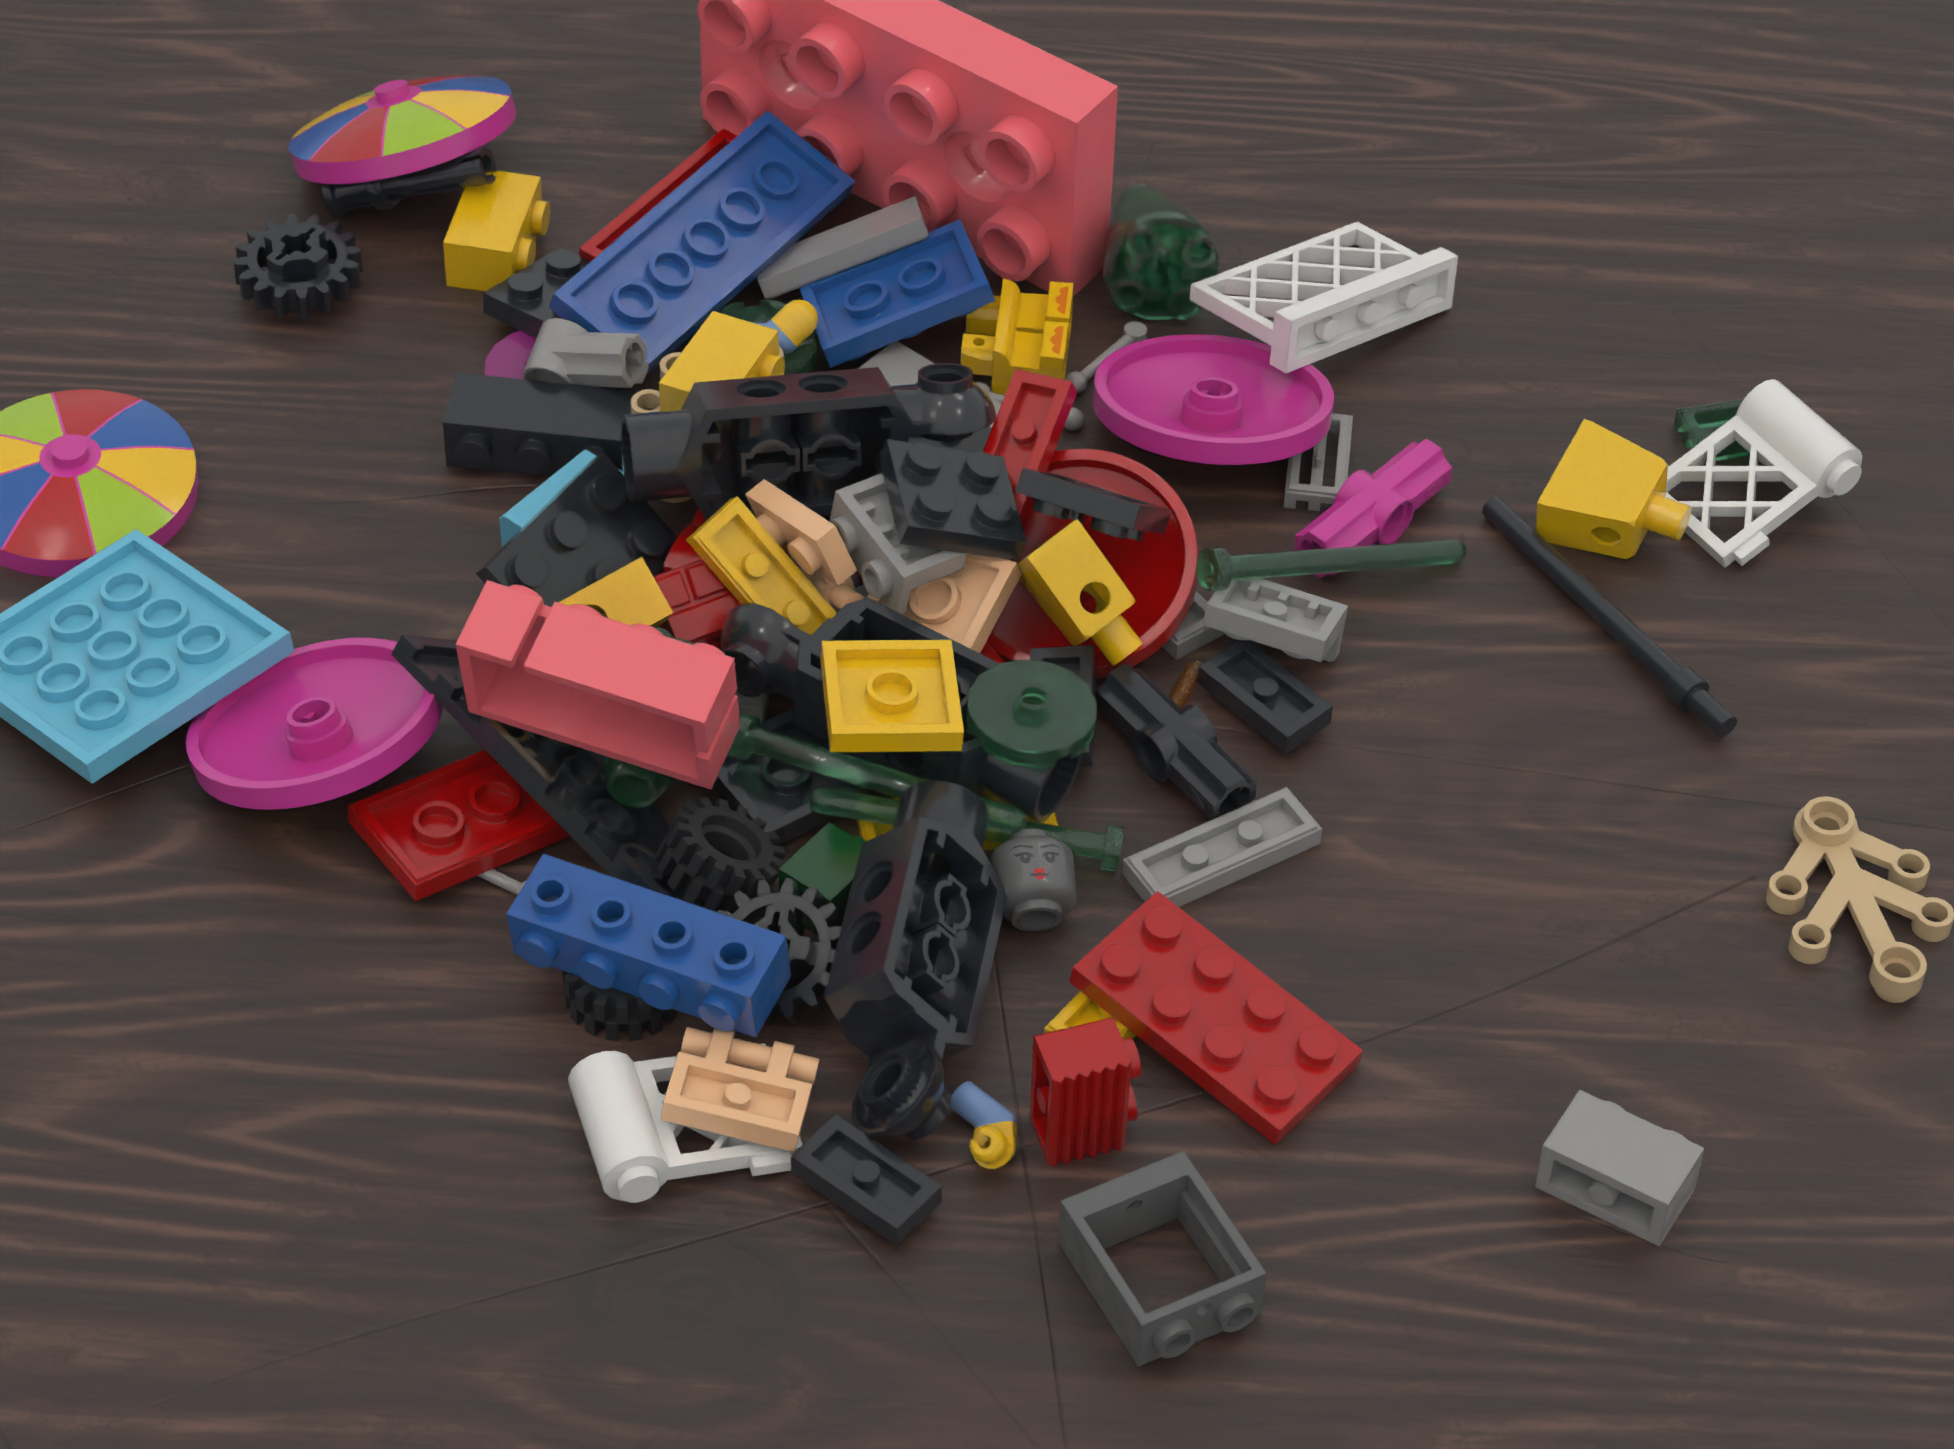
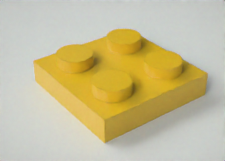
[820,640,964,752]

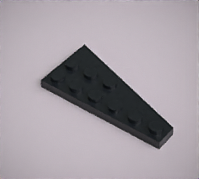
[391,635,722,912]

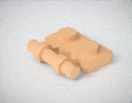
[745,479,864,612]
[660,1027,820,1152]

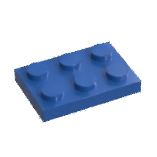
[799,219,995,368]

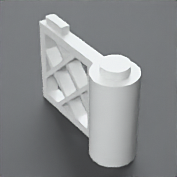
[1665,379,1863,568]
[568,1043,803,1203]

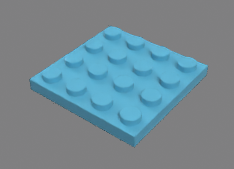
[0,529,295,784]

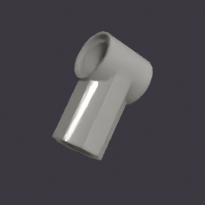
[523,318,649,388]

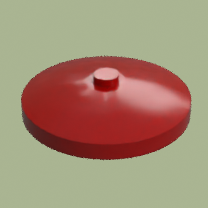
[987,449,1199,680]

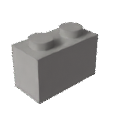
[1535,1090,1704,1246]

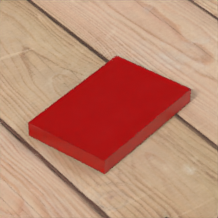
[348,750,570,901]

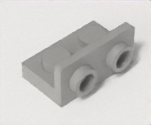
[829,473,967,614]
[1203,569,1348,662]

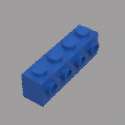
[506,854,791,1037]

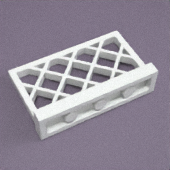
[1190,222,1458,373]

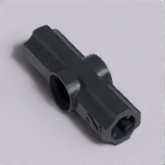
[1095,663,1257,820]

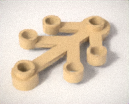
[1765,796,1954,1003]

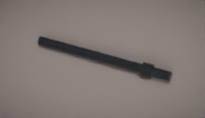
[1482,496,1737,737]

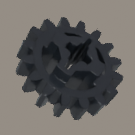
[233,213,363,319]
[717,878,843,1026]

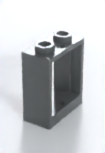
[1058,1151,1267,1367]

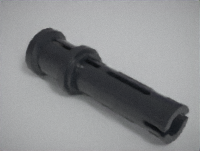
[322,147,497,219]

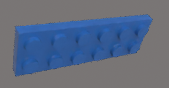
[549,110,855,375]

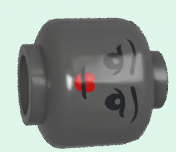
[989,828,1077,931]

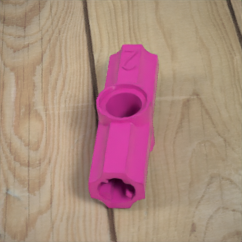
[1294,439,1452,579]

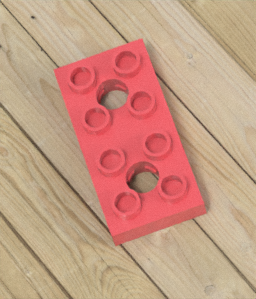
[697,0,1118,297]

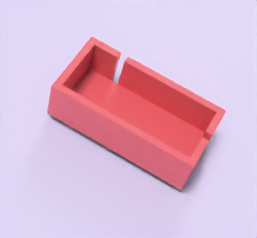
[456,580,740,790]

